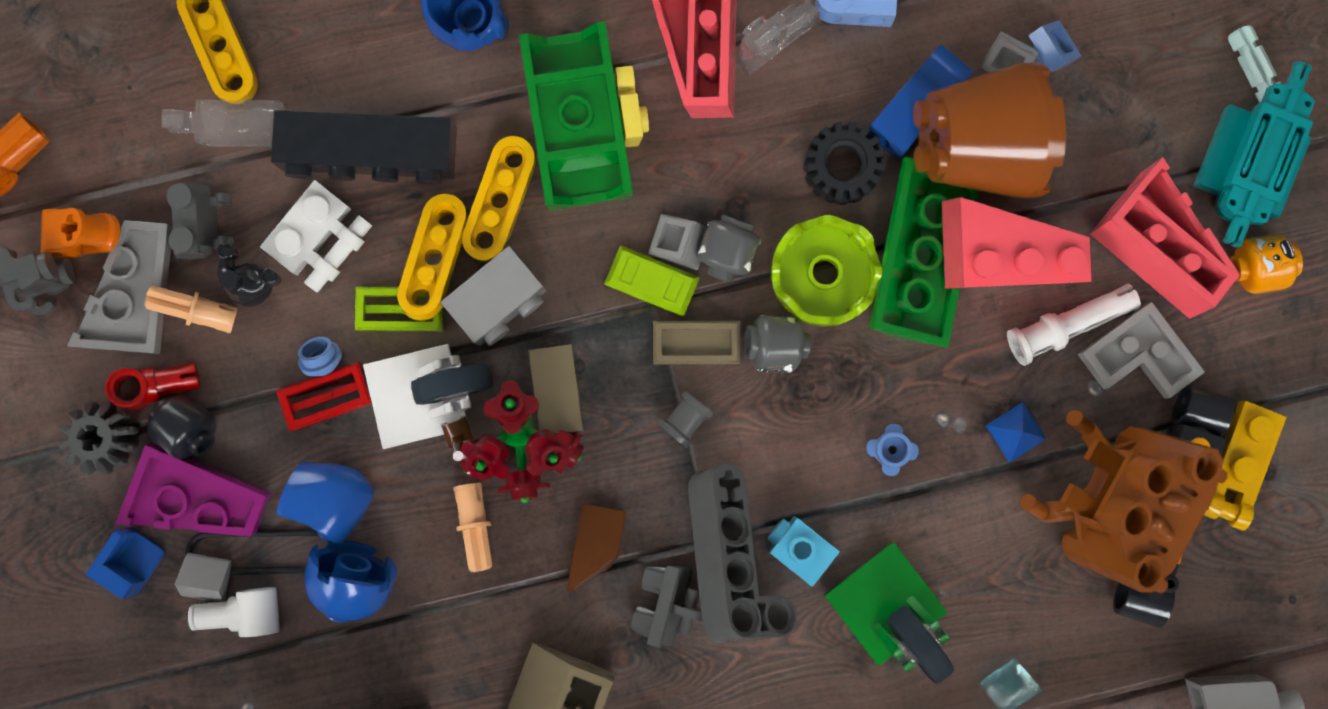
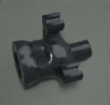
[217,243,282,307]

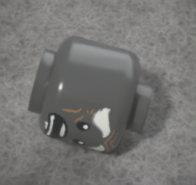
[697,214,761,282]
[743,315,811,373]

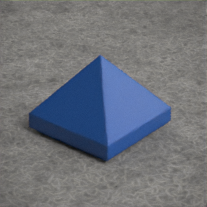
[985,402,1046,462]

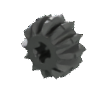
[57,401,139,475]

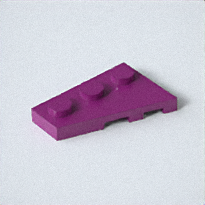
[115,442,272,537]

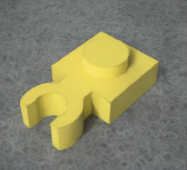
[614,66,649,148]

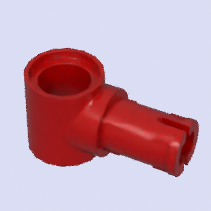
[105,361,201,410]

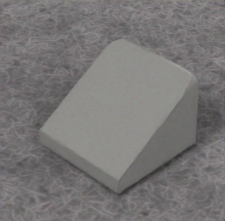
[648,214,706,270]

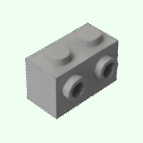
[440,246,546,346]

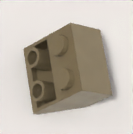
[508,641,615,709]

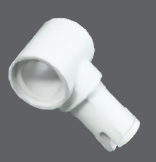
[188,587,280,637]

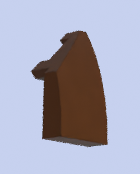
[567,504,626,592]

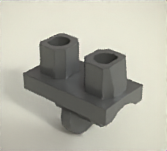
[630,565,702,648]

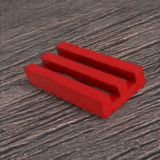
[276,362,372,432]

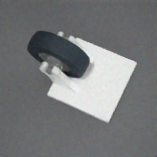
[363,344,493,449]

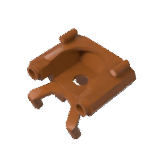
[1020,410,1228,593]

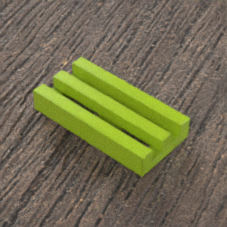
[355,287,444,332]

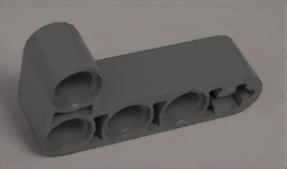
[688,463,797,643]

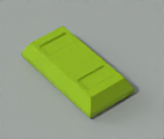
[604,245,700,317]

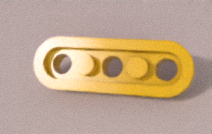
[176,0,258,105]
[462,136,536,263]
[397,194,468,321]

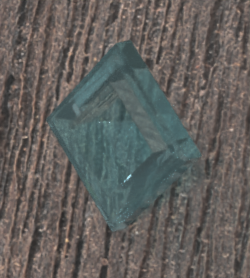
[979,658,1041,709]

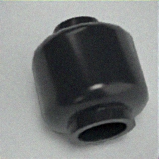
[148,395,217,460]

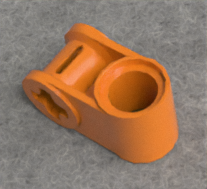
[40,208,121,258]

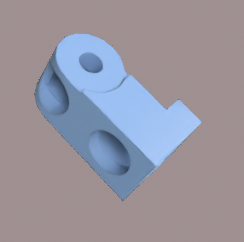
[815,0,897,27]

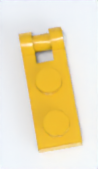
[1204,401,1287,531]

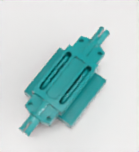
[1193,61,1315,247]

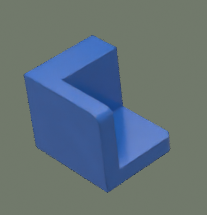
[85,527,166,599]

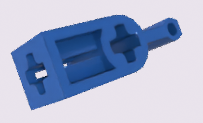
[868,44,974,161]

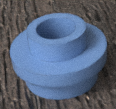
[298,336,342,376]

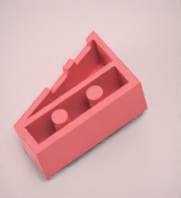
[652,0,737,118]
[942,197,1091,289]

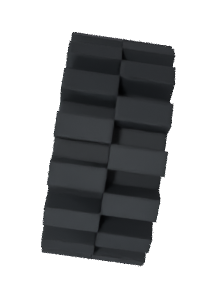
[803,121,885,205]

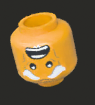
[1230,234,1303,294]

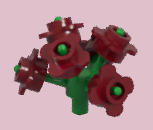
[459,380,584,503]

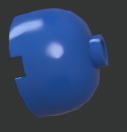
[303,540,398,623]

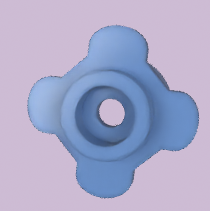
[866,424,919,476]

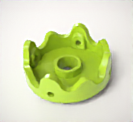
[770,215,883,327]

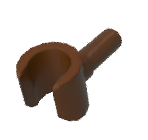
[441,415,474,461]

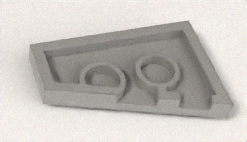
[67,220,173,355]

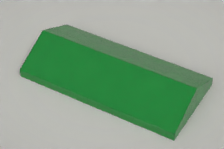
[869,157,979,348]

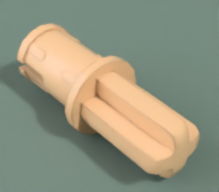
[144,286,238,334]
[453,482,492,572]

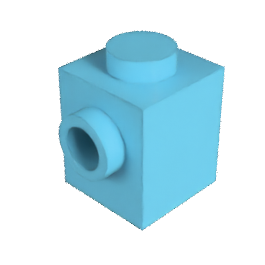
[767,516,840,587]

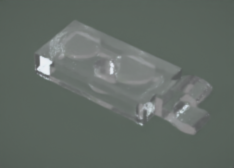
[162,100,287,147]

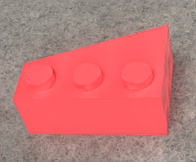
[1090,157,1240,319]

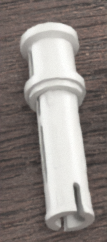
[1007,284,1141,366]

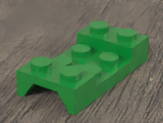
[519,21,633,211]

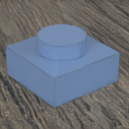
[1028,20,1081,72]

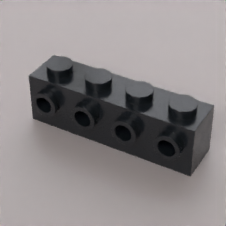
[271,110,457,185]

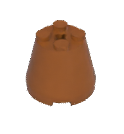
[913,62,1066,198]

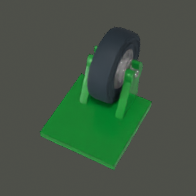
[824,542,955,684]

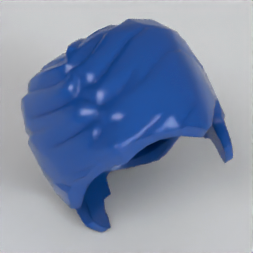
[421,0,509,52]

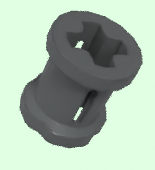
[657,390,714,448]

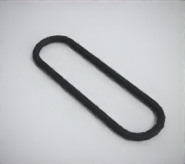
[185,530,320,575]

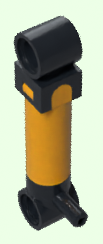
[1113,384,1235,628]

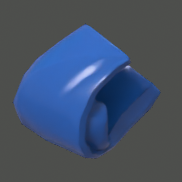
[276,462,374,545]

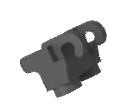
[167,183,234,260]
[0,248,77,316]

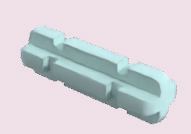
[1228,25,1281,103]

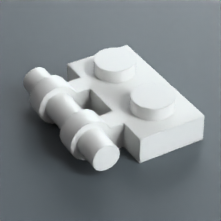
[260,180,372,293]

